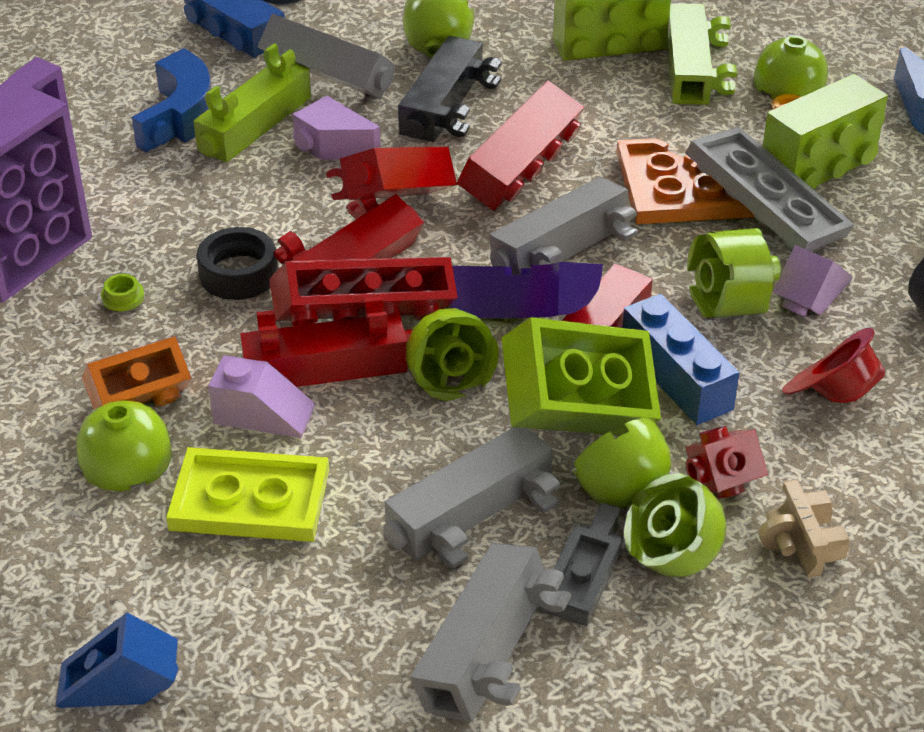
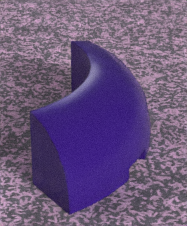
[446,262,603,318]

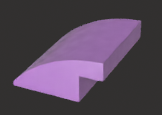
[0,57,92,303]

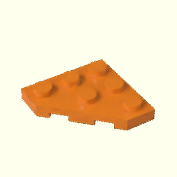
[616,138,754,224]

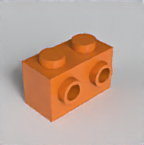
[82,336,192,410]

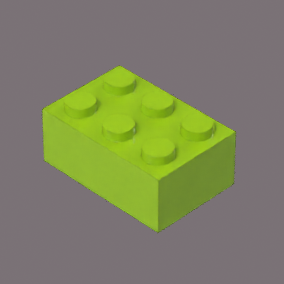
[553,0,671,61]
[762,74,888,190]
[501,317,661,436]

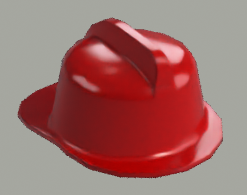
[782,327,885,403]

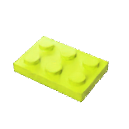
[166,447,329,542]

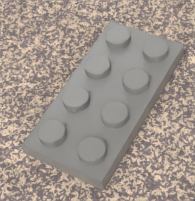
[685,127,854,251]

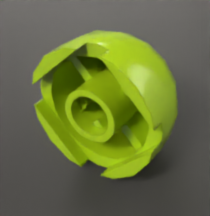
[402,0,475,58]
[753,35,828,99]
[406,308,499,402]
[76,400,172,491]
[573,418,671,509]
[623,473,727,577]

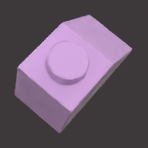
[293,96,380,160]
[772,245,853,317]
[208,355,315,438]

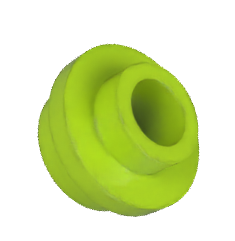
[101,274,145,312]

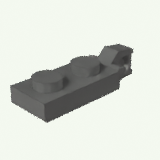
[539,503,623,626]

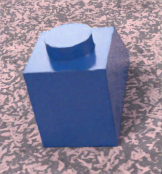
[55,612,178,708]

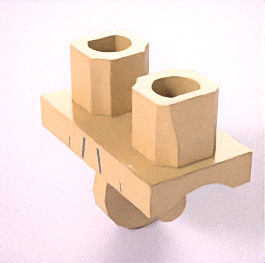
[759,479,850,578]

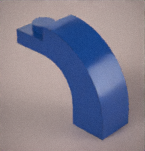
[132,48,211,153]

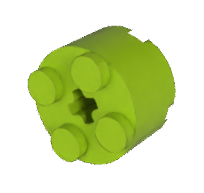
[687,228,781,318]

